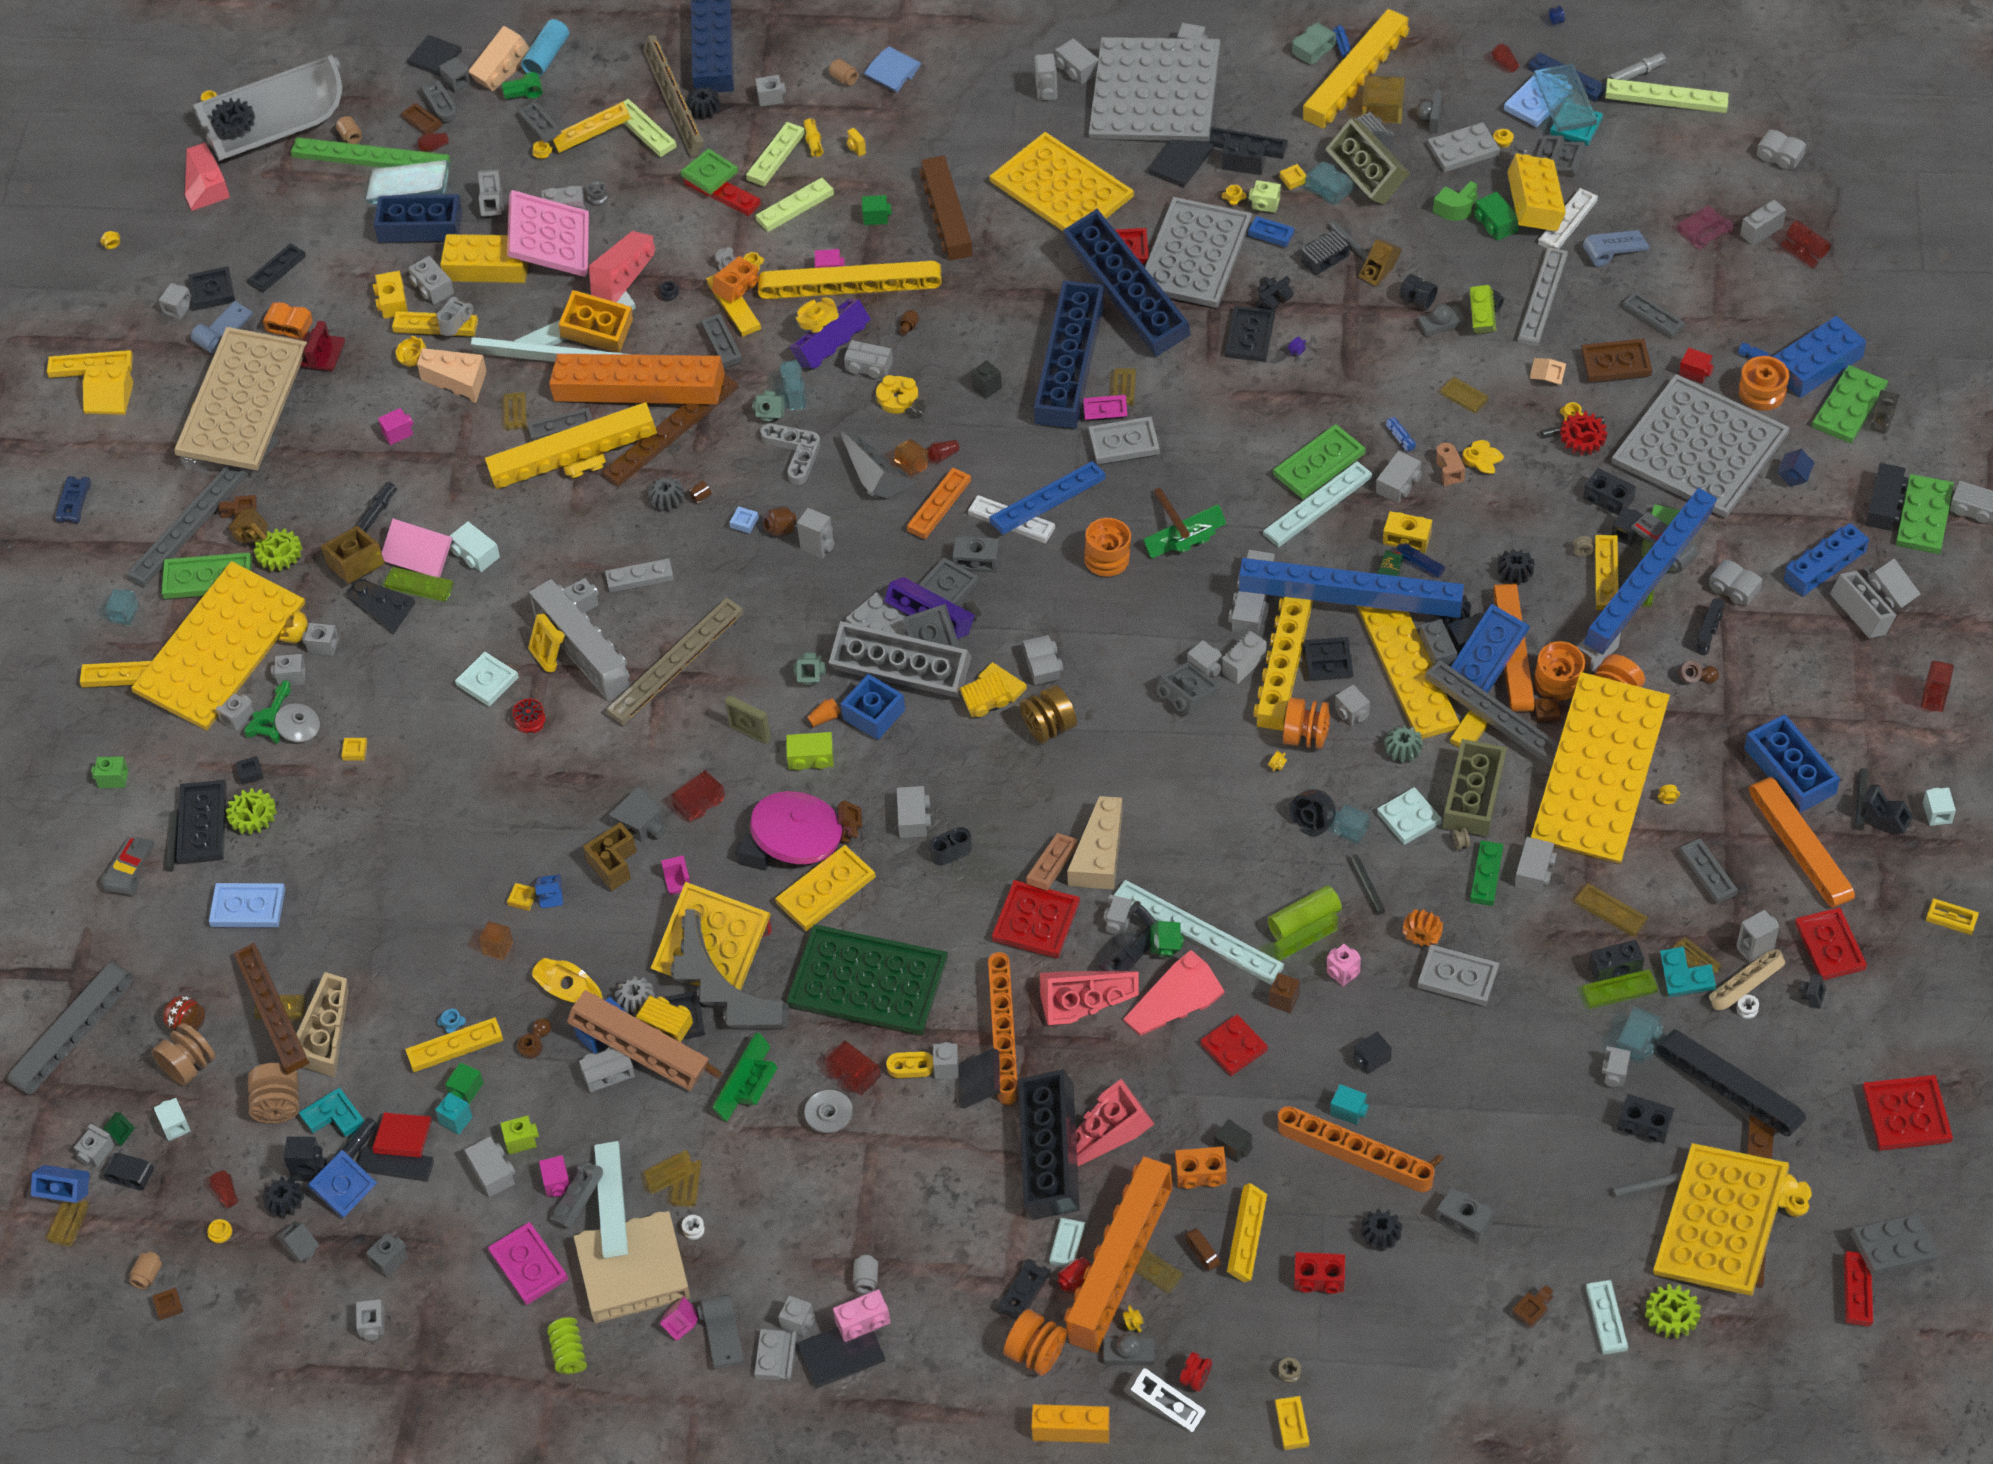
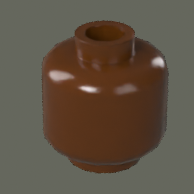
[763,506,797,537]

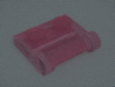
[1677,205,1734,249]

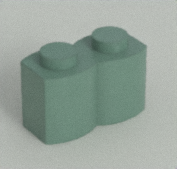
[1292,23,1336,65]

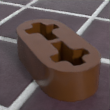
[1185,1228,1220,1272]

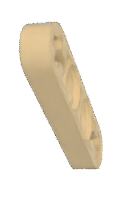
[1709,949,1785,1010]

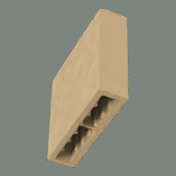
[574,1211,691,1323]

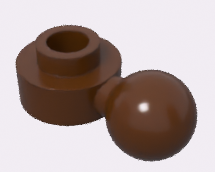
[1678,660,1719,684]
[517,1018,551,1059]

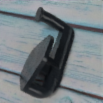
[1097,901,1157,971]

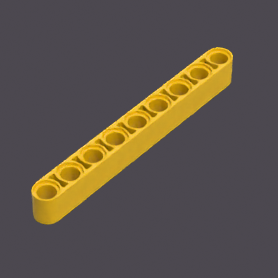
[758,261,941,299]

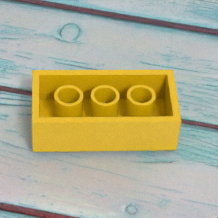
[1507,153,1566,232]
[441,234,529,283]

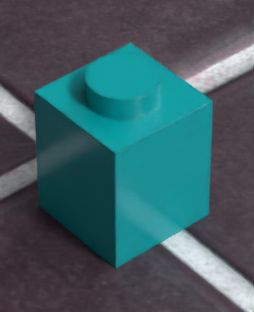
[1330,1084,1369,1125]
[435,1092,473,1135]

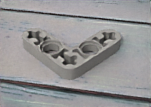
[761,424,821,485]

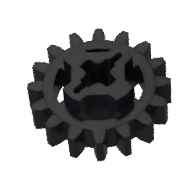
[211,98,255,138]

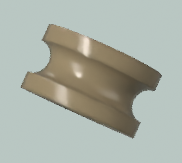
[1573,536,1594,557]
[1453,827,1470,850]
[1278,1357,1301,1383]

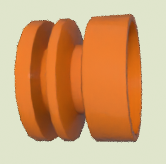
[1084,518,1131,577]
[1533,641,1585,701]
[1593,654,1645,687]
[1283,697,1330,750]
[1004,1309,1067,1376]

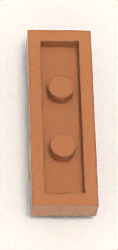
[1026,833,1078,891]

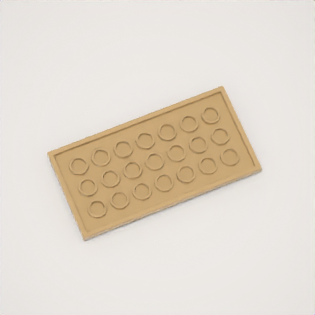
[175,327,307,471]

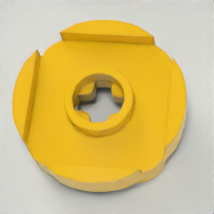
[796,298,839,333]
[876,375,919,414]

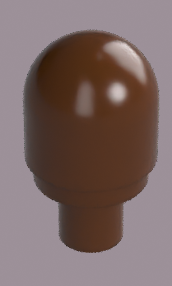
[899,310,919,335]

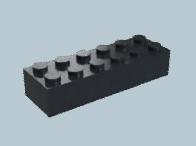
[1019,1069,1080,1220]

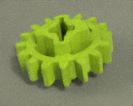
[254,528,302,571]
[226,788,277,835]
[1645,1284,1701,1339]

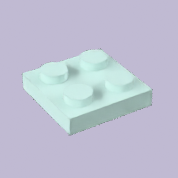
[455,652,519,706]
[1377,787,1442,845]

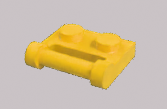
[528,613,565,672]

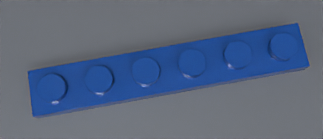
[990,461,1106,535]

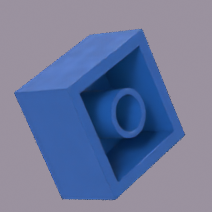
[841,674,905,740]

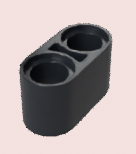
[930,827,972,866]
[103,1153,154,1191]

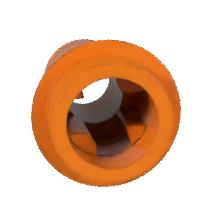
[807,698,841,728]

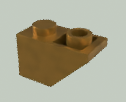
[1359,239,1402,286]
[228,508,268,543]

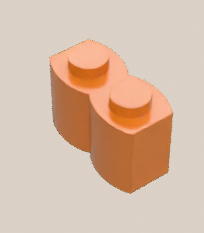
[263,302,313,340]

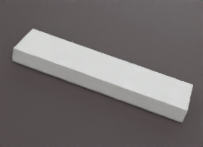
[1538,188,1598,249]
[968,495,1055,544]

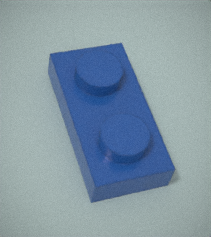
[1248,216,1294,247]

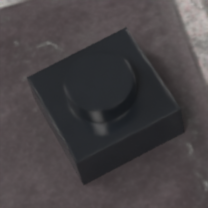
[236,756,264,784]

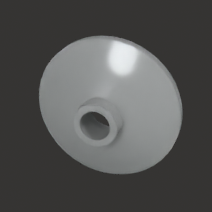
[275,703,320,743]
[804,1090,853,1133]

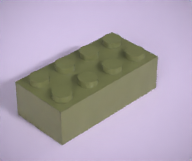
[1325,118,1410,205]
[1443,739,1507,837]

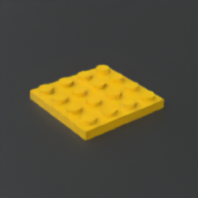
[651,882,771,990]

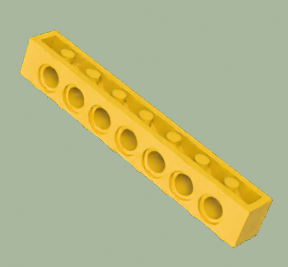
[1253,597,1313,731]

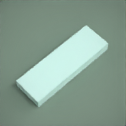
[1586,1280,1628,1355]

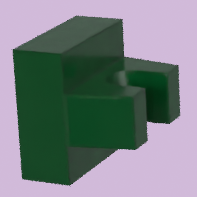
[102,1112,135,1146]

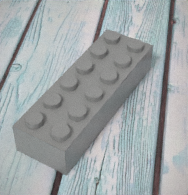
[529,579,630,701]
[829,621,972,699]

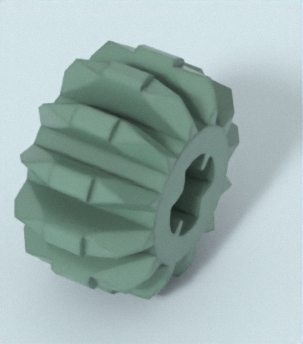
[1384,724,1423,764]

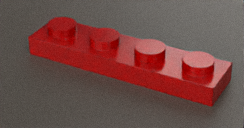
[684,178,761,216]

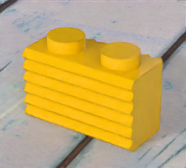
[959,670,1013,718]
[636,996,693,1042]

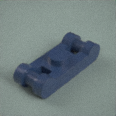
[56,476,91,523]

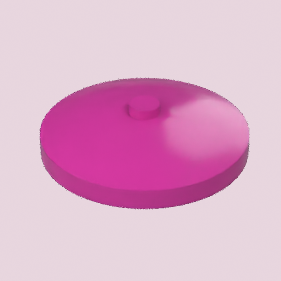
[750,791,842,864]

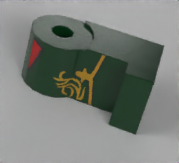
[1377,550,1403,576]

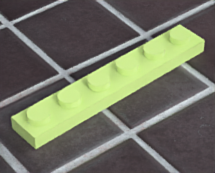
[1605,78,1728,113]

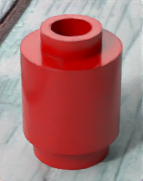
[1057,1257,1092,1293]

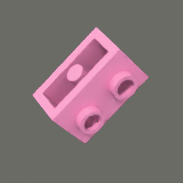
[833,1289,890,1342]

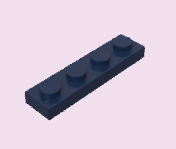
[1528,52,1606,102]

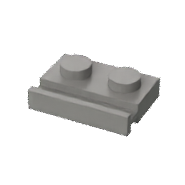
[754,1329,797,1381]

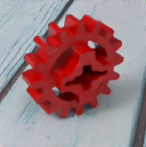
[1560,411,1608,456]

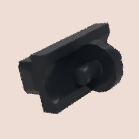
[1255,276,1294,310]

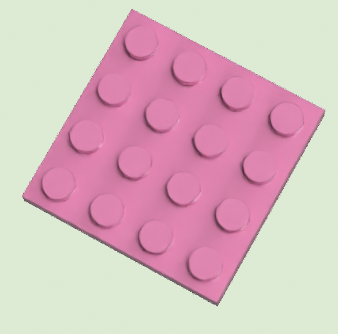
[507,190,589,277]

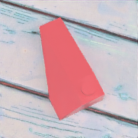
[185,142,230,211]
[1124,950,1224,1036]
[1040,971,1139,1025]
[1076,1079,1154,1166]

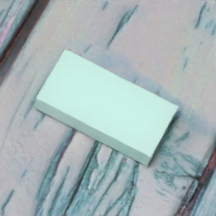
[1049,1218,1085,1267]

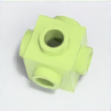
[1249,180,1281,213]

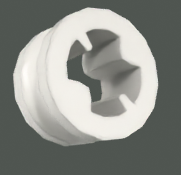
[1737,995,1759,1019]
[682,1215,705,1240]

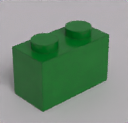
[1474,192,1519,241]

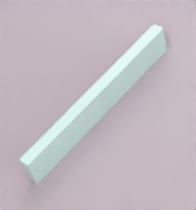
[515,291,636,346]
[1263,461,1372,548]
[595,1141,628,1258]

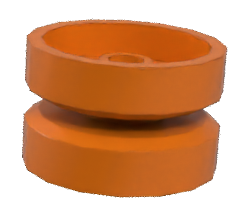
[1738,356,1789,411]

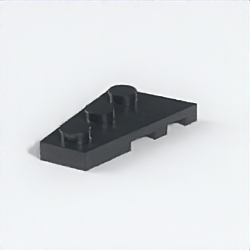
[347,578,415,635]

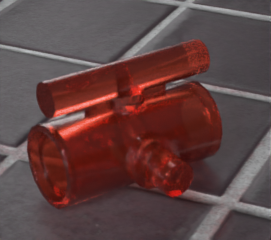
[1781,220,1831,268]

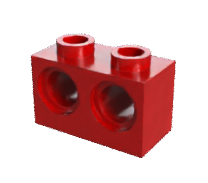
[1294,1252,1345,1294]

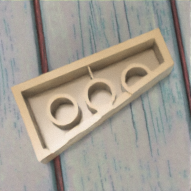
[1067,796,1123,890]
[297,972,349,1077]

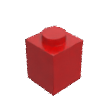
[1679,348,1714,384]

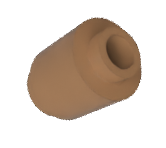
[829,59,859,86]
[335,116,362,144]
[129,1251,162,1290]

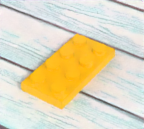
[775,845,876,931]

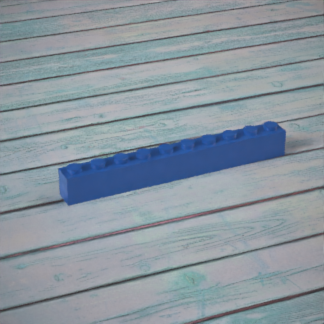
[1584,487,1718,655]
[1239,558,1464,618]

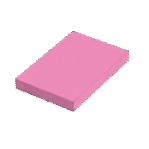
[382,519,453,579]

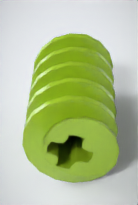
[547,1317,587,1374]

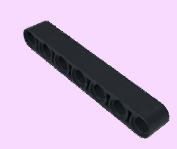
[1656,1029,1806,1137]

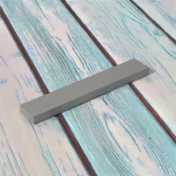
[1518,247,1568,347]

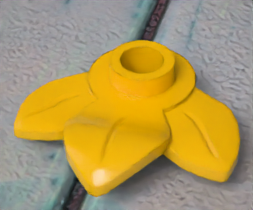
[1462,440,1504,474]
[1778,1174,1812,1217]

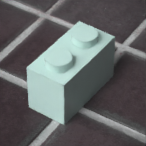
[450,522,500,572]

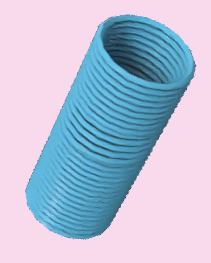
[521,19,569,76]

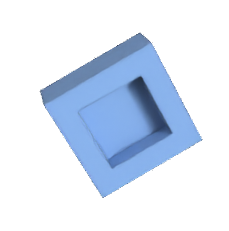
[730,506,759,533]

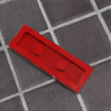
[1844,1251,1873,1327]

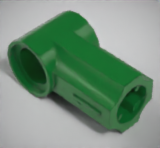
[502,72,543,99]

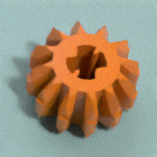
[1402,909,1443,947]

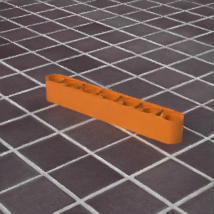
[1493,584,1534,712]
[1749,777,1855,908]
[988,952,1018,1105]
[1277,1106,1434,1192]

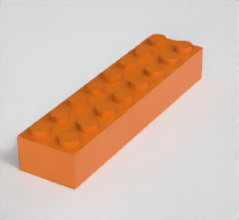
[549,353,725,404]
[1064,1156,1173,1354]

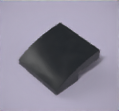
[1304,637,1354,680]

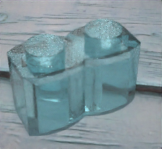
[1305,162,1353,205]
[780,360,807,410]
[1616,1007,1664,1063]

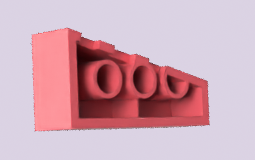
[589,231,655,302]

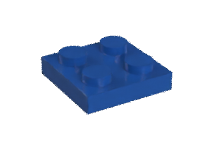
[307,1150,377,1219]

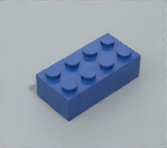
[1774,316,1866,398]
[1744,714,1840,813]

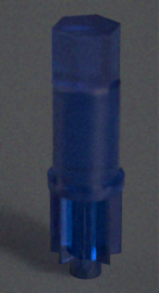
[1396,543,1445,578]

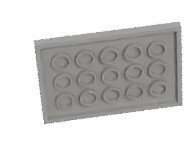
[1145,197,1252,308]

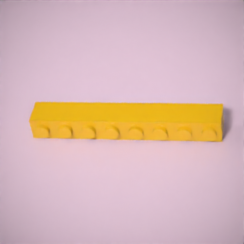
[1303,9,1409,129]
[485,402,657,489]

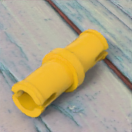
[803,118,824,157]

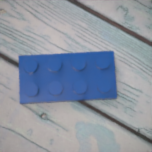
[1451,604,1530,693]

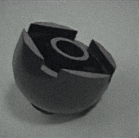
[1289,789,1336,836]

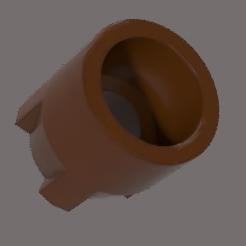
[688,480,712,504]

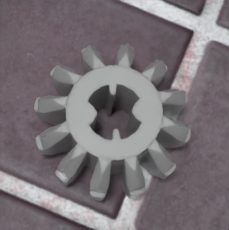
[615,976,655,1017]

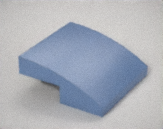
[864,47,921,93]

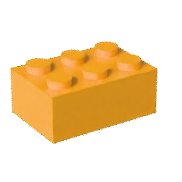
[559,290,633,353]

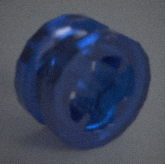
[1549,5,1565,25]

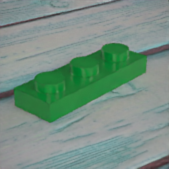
[1470,840,1504,906]

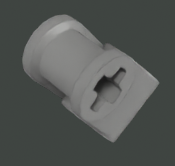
[437,297,473,336]

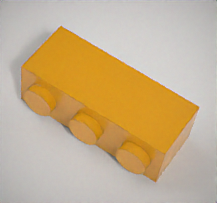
[1032,1404,1110,1443]

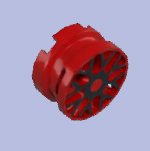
[513,698,546,734]
[1179,1352,1212,1392]

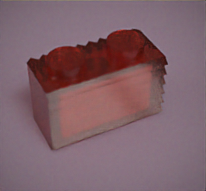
[1921,660,1954,712]
[671,770,725,822]
[825,1040,881,1095]

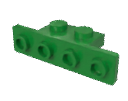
[1143,504,1226,558]
[713,1033,778,1121]

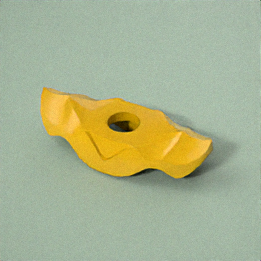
[531,958,603,1003]

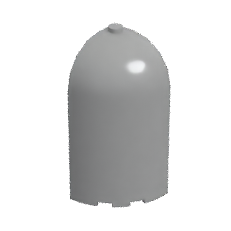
[192,55,342,160]

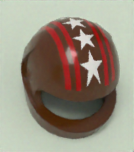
[162,995,205,1032]

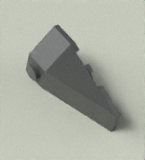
[841,431,916,498]

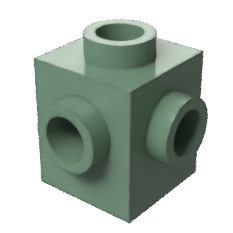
[753,390,785,421]
[793,652,826,685]

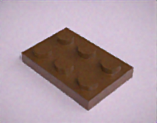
[1581,338,1652,382]

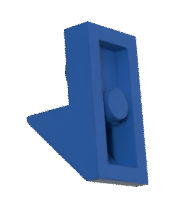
[535,874,563,908]

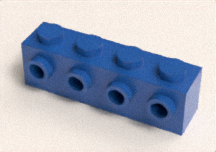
[1784,523,1869,597]

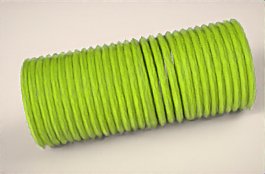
[1268,885,1342,943]

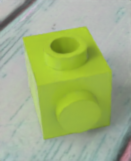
[500,1115,539,1155]

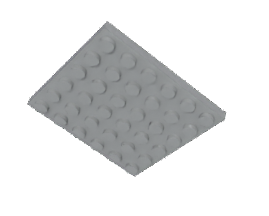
[1089,37,1220,141]
[1611,374,1790,518]

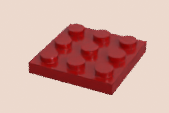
[992,880,1080,959]
[1862,1075,1953,1151]

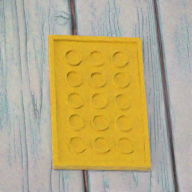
[989,132,1134,231]
[1653,1143,1789,1296]

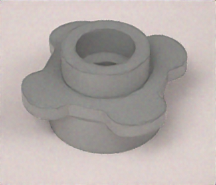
[715,247,736,270]

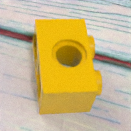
[373,271,408,319]
[1383,511,1432,553]

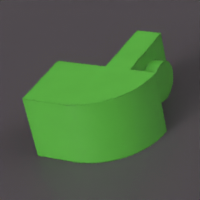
[1433,181,1478,221]

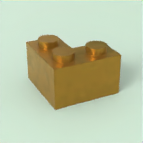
[583,822,637,891]

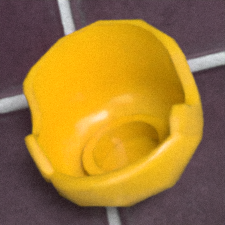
[395,336,427,367]
[279,611,308,644]

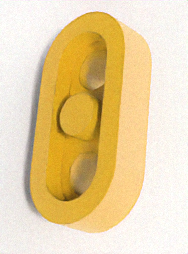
[563,453,606,478]
[886,1052,934,1078]

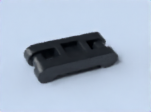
[1696,598,1725,656]
[997,1259,1051,1321]

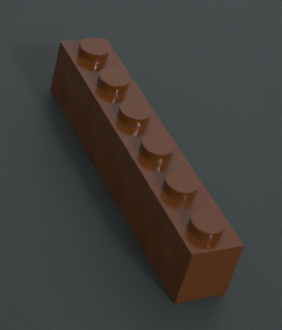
[919,155,973,261]

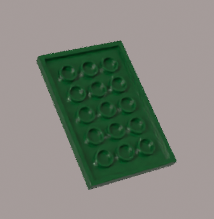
[786,924,948,1035]

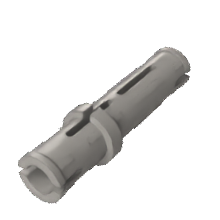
[1608,52,1666,80]

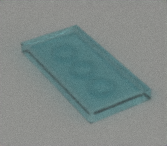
[1534,63,1597,132]
[366,160,450,204]

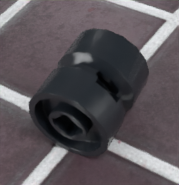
[1399,273,1438,310]

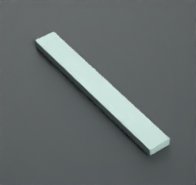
[471,337,633,362]
[1114,880,1284,985]

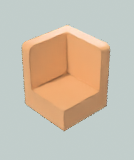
[1530,358,1566,385]

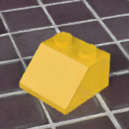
[83,365,134,415]

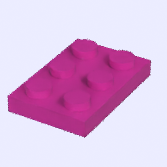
[488,1222,568,1305]

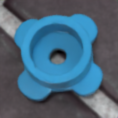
[438,1009,466,1034]

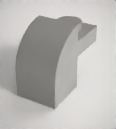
[478,169,503,216]

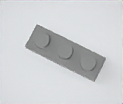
[605,558,674,593]

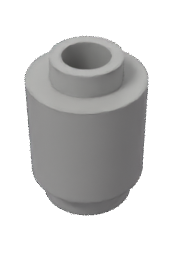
[853,1255,878,1294]

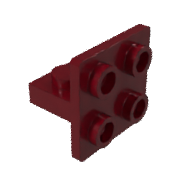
[300,321,345,371]

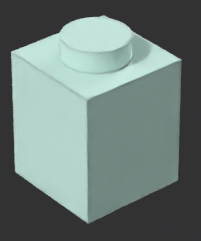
[1923,788,1956,826]
[154,1098,191,1141]

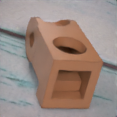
[1436,443,1465,486]

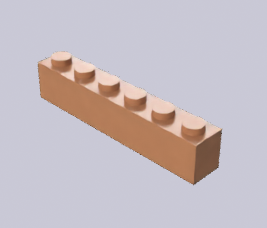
[567,990,709,1091]

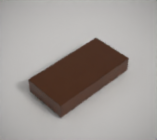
[401,102,442,137]

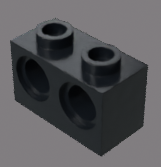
[1583,468,1636,515]
[1617,1094,1675,1144]

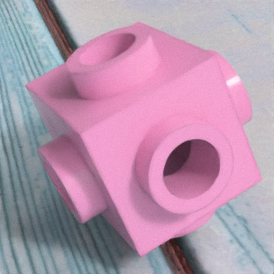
[1327,944,1361,987]

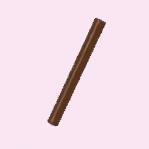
[1154,488,1190,539]

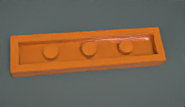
[907,468,971,540]

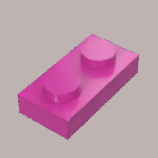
[1083,395,1127,420]

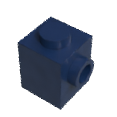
[1777,449,1815,487]

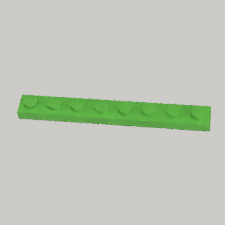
[291,138,450,175]

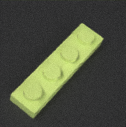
[624,99,676,157]
[746,122,805,186]
[756,178,834,232]

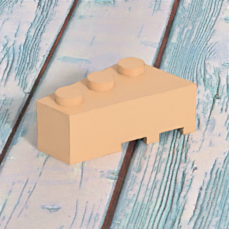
[468,26,530,91]
[417,348,487,403]

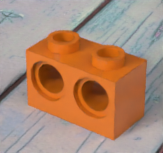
[712,256,759,303]
[1175,1146,1227,1189]

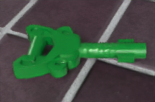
[245,680,291,744]

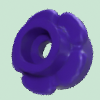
[1287,337,1307,356]

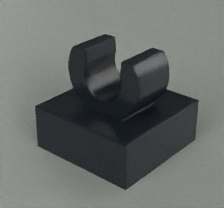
[1797,974,1826,1009]

